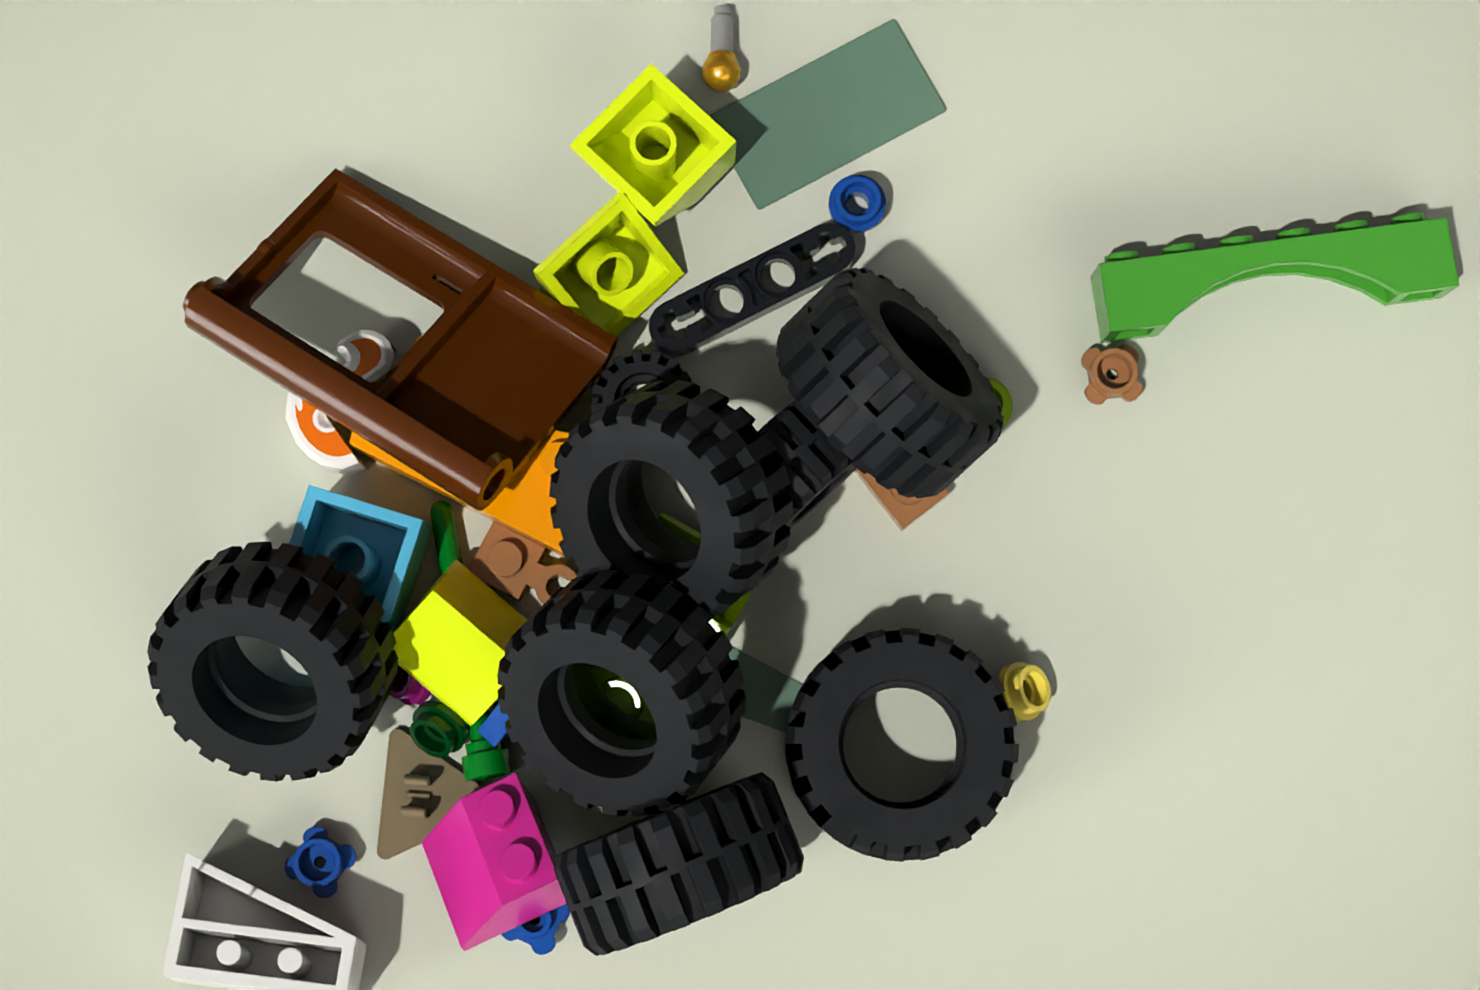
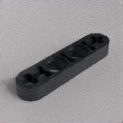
[649,223,855,357]

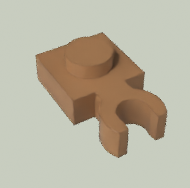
[468,521,577,604]

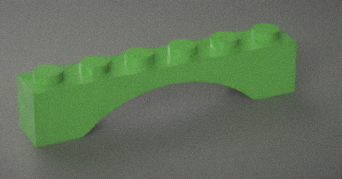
[1090,212,1459,343]

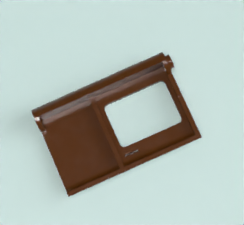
[183,168,618,511]

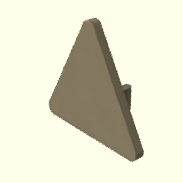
[377,729,484,860]

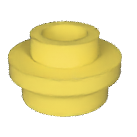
[998,662,1051,722]

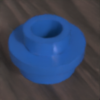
[828,175,886,233]

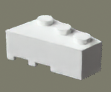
[162,853,367,990]

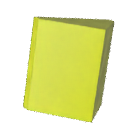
[533,191,685,337]
[392,559,527,726]

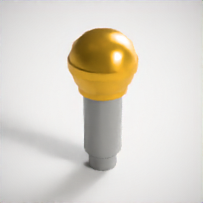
[702,5,741,92]

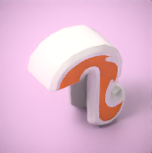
[285,330,400,476]

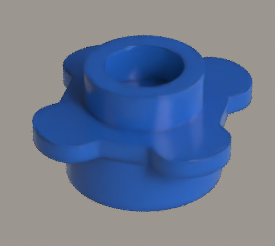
[285,826,356,898]
[501,904,570,955]

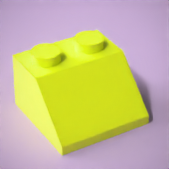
[570,64,736,227]

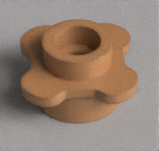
[1081,345,1143,405]

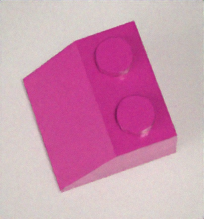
[421,773,567,951]

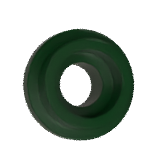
[410,701,468,758]

